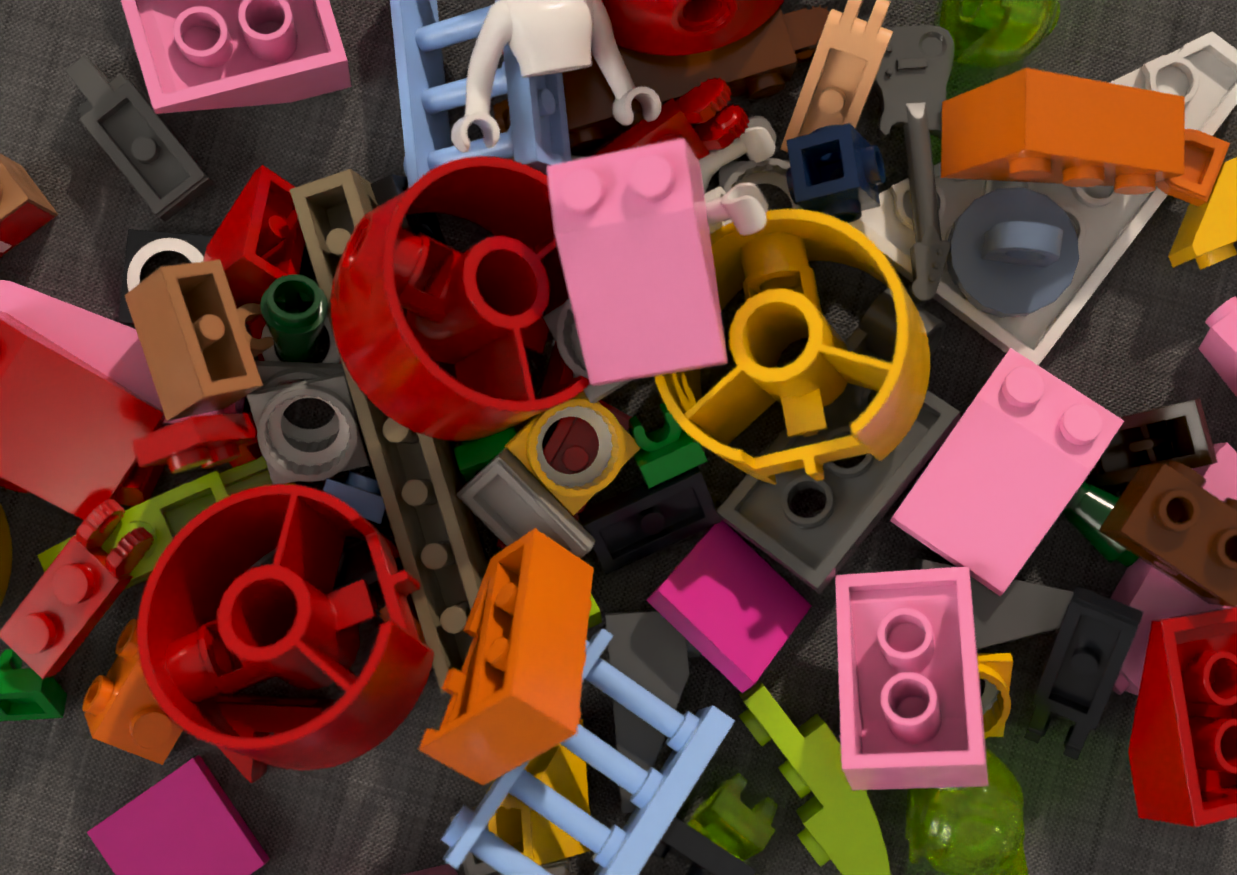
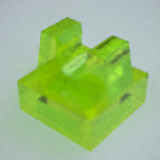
[687,773,778,861]

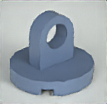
[947,187,1079,317]

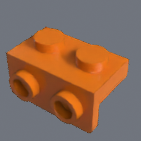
[82,619,183,765]

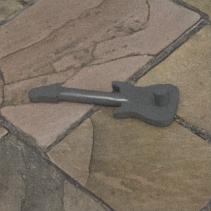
[873,25,955,304]

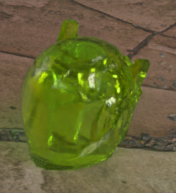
[905,747,1029,875]

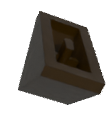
[1087,398,1217,488]

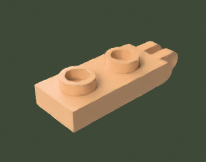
[780,0,893,152]

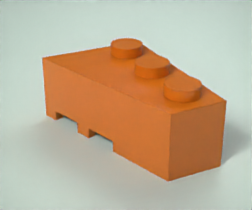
[941,68,1185,195]
[418,528,593,786]

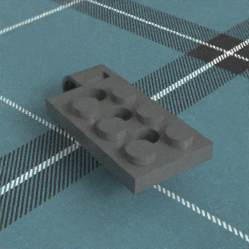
[716,289,960,594]

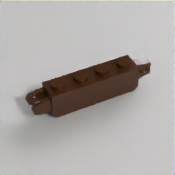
[493,5,830,153]

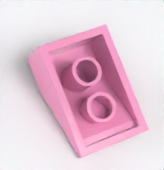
[121,0,352,114]
[546,138,728,386]
[890,348,1124,596]
[835,566,989,790]

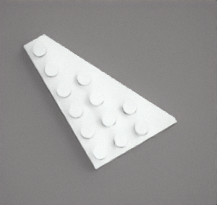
[848,32,1237,366]

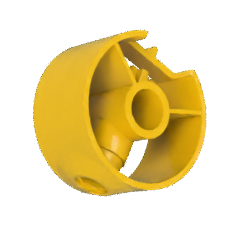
[654,209,930,485]

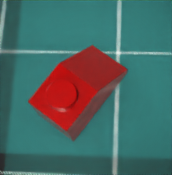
[203,165,305,325]

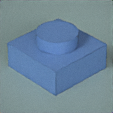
[323,471,390,524]

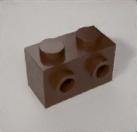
[1098,461,1237,608]

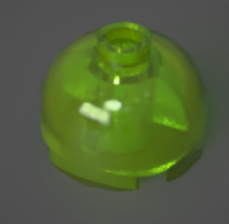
[939,0,1060,69]

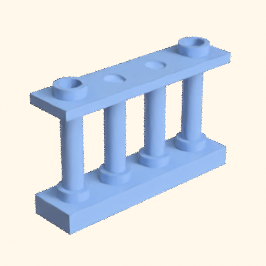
[390,0,571,188]
[441,628,735,875]

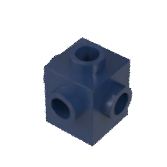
[786,123,886,223]

